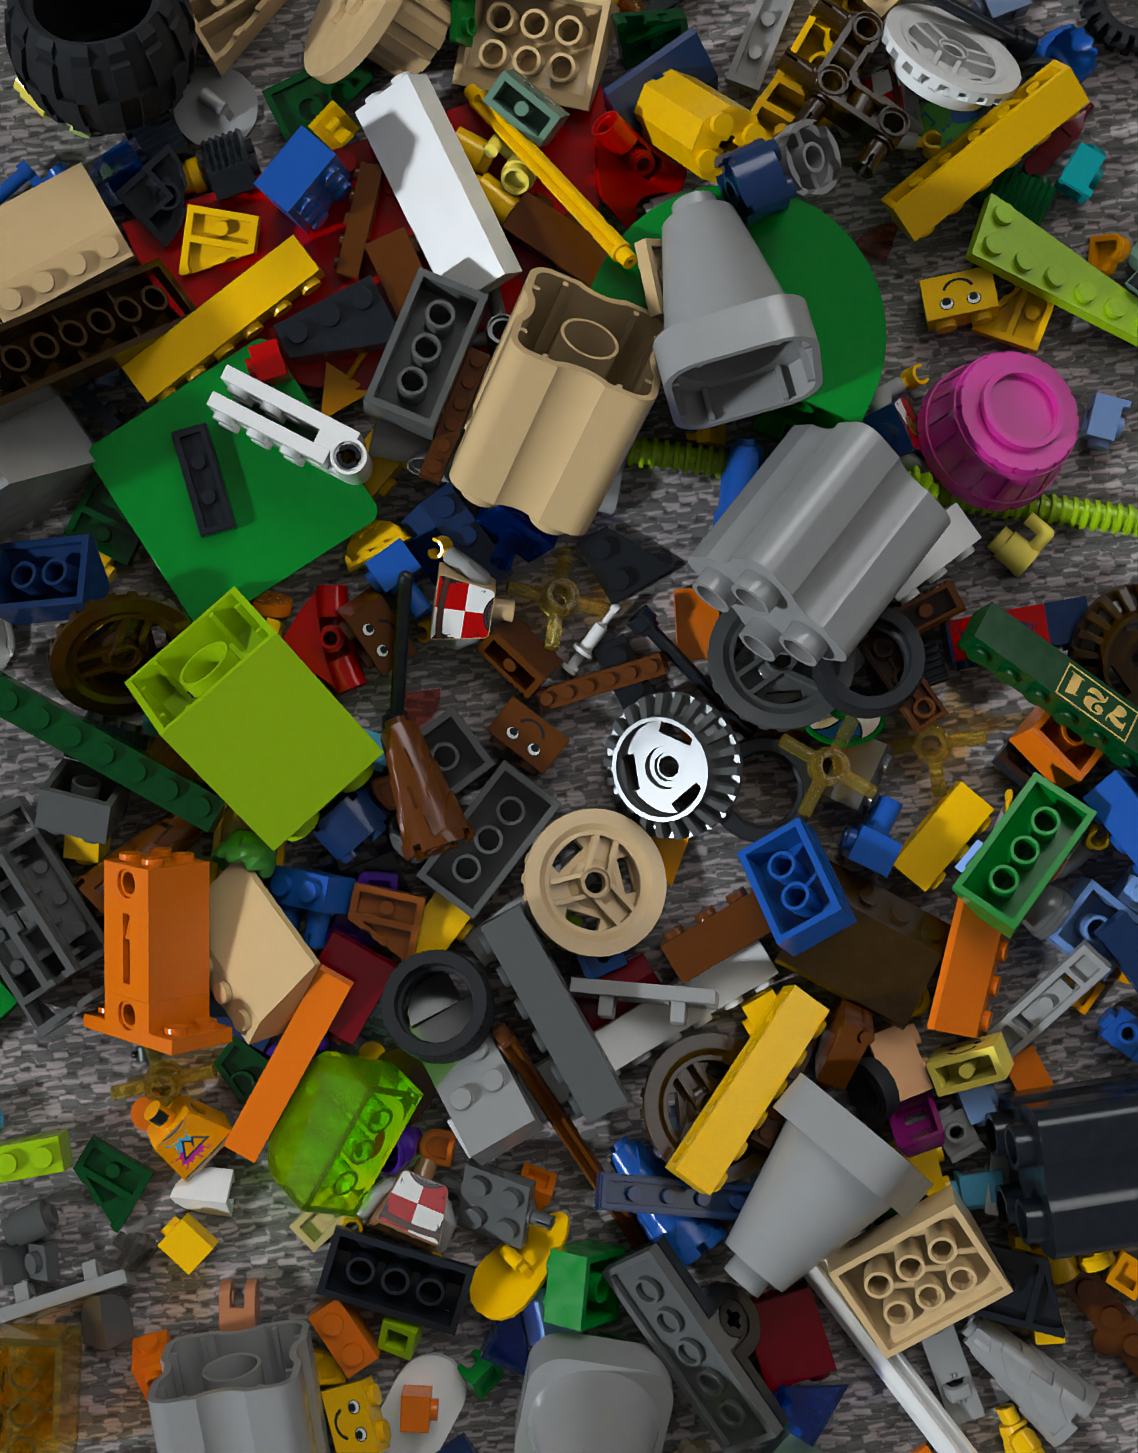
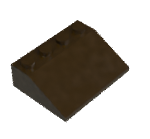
[774,860,951,1030]

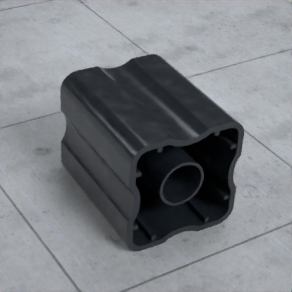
[985,1072,1138,1260]

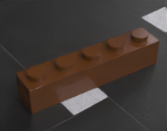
[334,161,385,281]

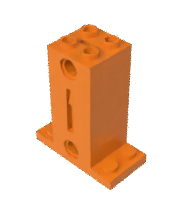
[83,847,232,1056]

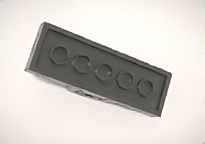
[601,1235,790,1453]

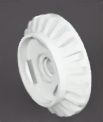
[881,3,1021,111]

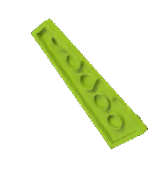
[965,193,1138,347]

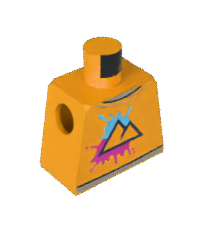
[144,1094,233,1182]

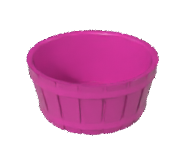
[917,351,1079,511]

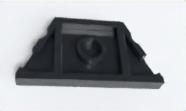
[971,1240,1065,1339]

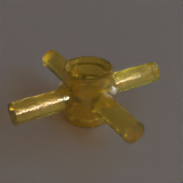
[506,546,612,651]
[778,715,878,818]
[883,723,988,797]
[110,1047,217,1107]

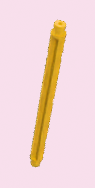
[464,83,638,269]

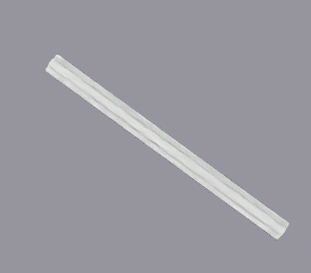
[732,1167,978,1453]

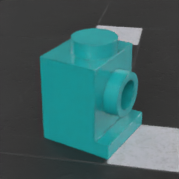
[1053,142,1106,206]

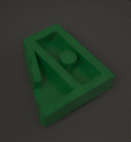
[611,8,688,70]
[63,473,142,567]
[73,1135,155,1233]

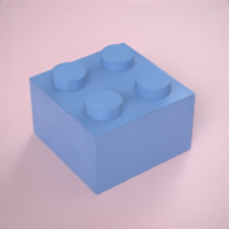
[1046,876,1138,981]

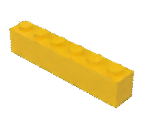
[880,59,1090,242]
[121,234,325,405]
[665,985,830,1195]

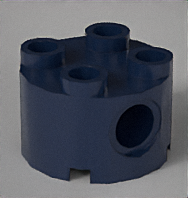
[714,138,797,228]
[311,784,390,864]

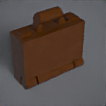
[815,995,875,1091]

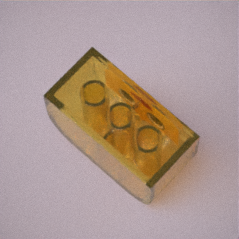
[0,1323,82,1453]

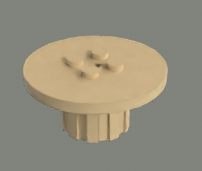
[304,0,452,84]

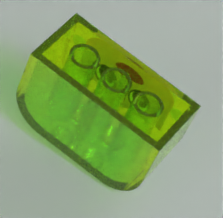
[267,1051,423,1217]

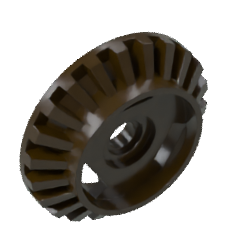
[1067,582,1138,707]
[48,591,193,715]
[640,1033,782,1184]

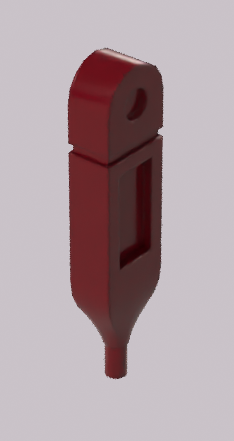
[1022,103,1094,176]

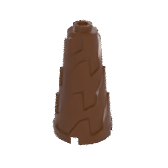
[381,715,475,862]
[74,812,204,914]

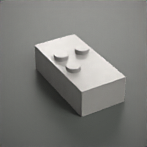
[411,996,545,1165]

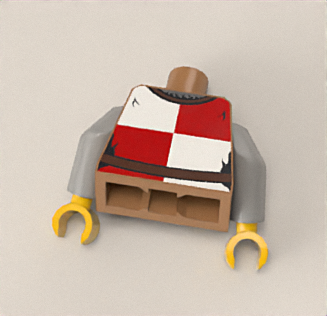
[341,1157,456,1256]

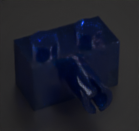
[475,505,559,570]

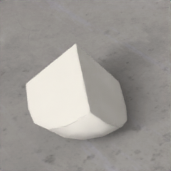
[170,1167,235,1217]

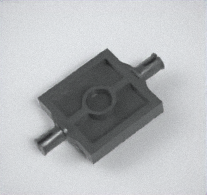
[440,1158,556,1249]

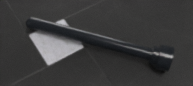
[925,0,1039,62]
[381,570,413,731]
[626,604,755,738]

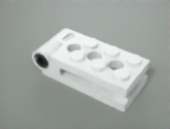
[207,365,373,485]

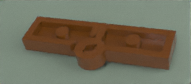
[1060,1266,1138,1378]

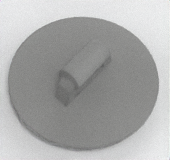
[174,66,259,146]

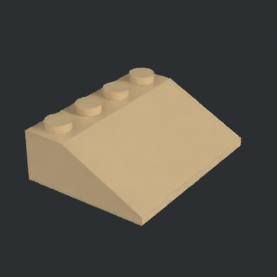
[452,0,620,112]
[0,162,136,323]
[209,863,321,1045]
[827,1184,1014,1360]

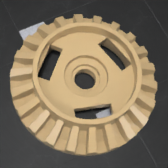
[521,808,667,957]

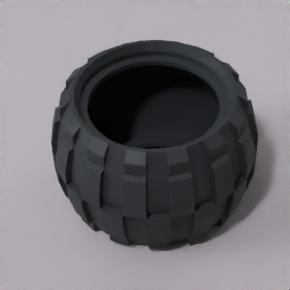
[4,0,198,135]

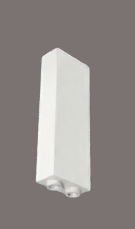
[355,71,523,294]

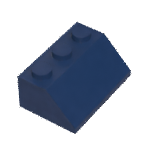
[603,27,718,143]
[398,482,513,586]
[0,534,109,625]

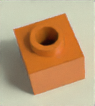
[400,1385,439,1433]

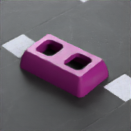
[889,1090,945,1158]

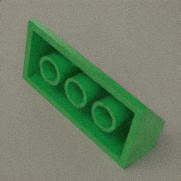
[951,772,1098,939]

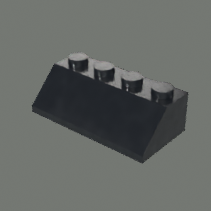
[316,1225,476,1336]

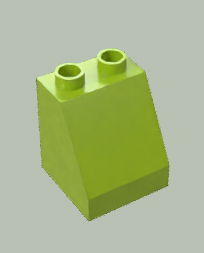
[125,586,384,851]

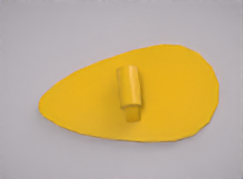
[469,1212,570,1321]

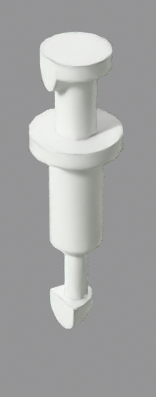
[561,604,623,676]

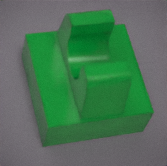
[457,1349,505,1401]

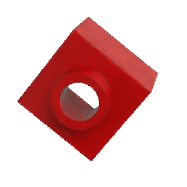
[245,338,291,386]

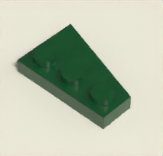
[262,59,374,143]

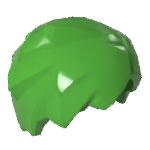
[211,829,277,880]

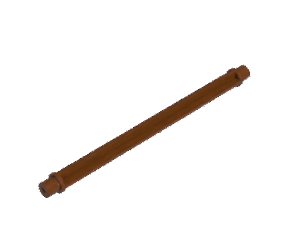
[491,1022,649,1249]

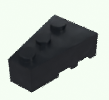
[273,275,396,365]

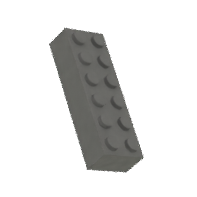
[478,902,628,1124]

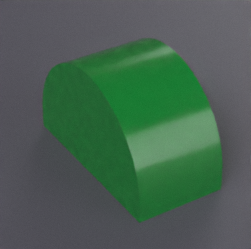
[590,185,887,429]

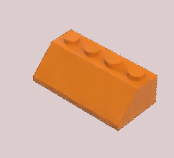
[927,896,1010,1038]

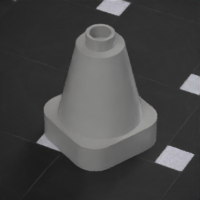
[653,190,823,430]
[724,1072,933,1298]
[514,1332,673,1453]

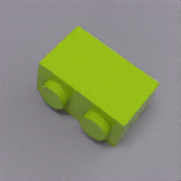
[0,1129,74,1183]

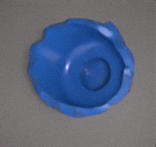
[1035,24,1099,85]

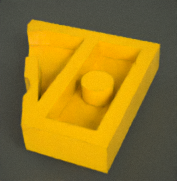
[179,204,262,276]

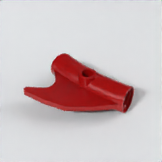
[591,110,687,229]
[283,585,368,695]

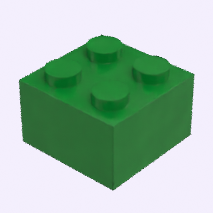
[543,1239,625,1331]

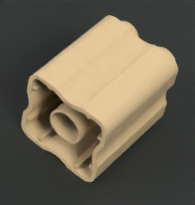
[449,267,664,536]

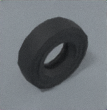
[846,1057,900,1122]

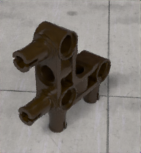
[775,0,910,179]

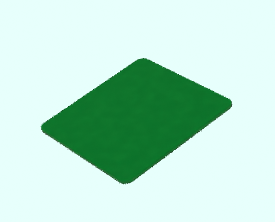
[89,339,378,622]

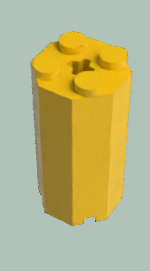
[634,69,766,184]

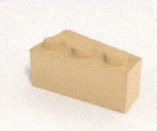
[189,0,287,77]

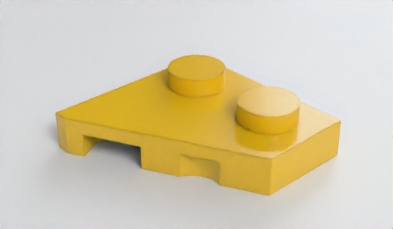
[971,285,1055,354]

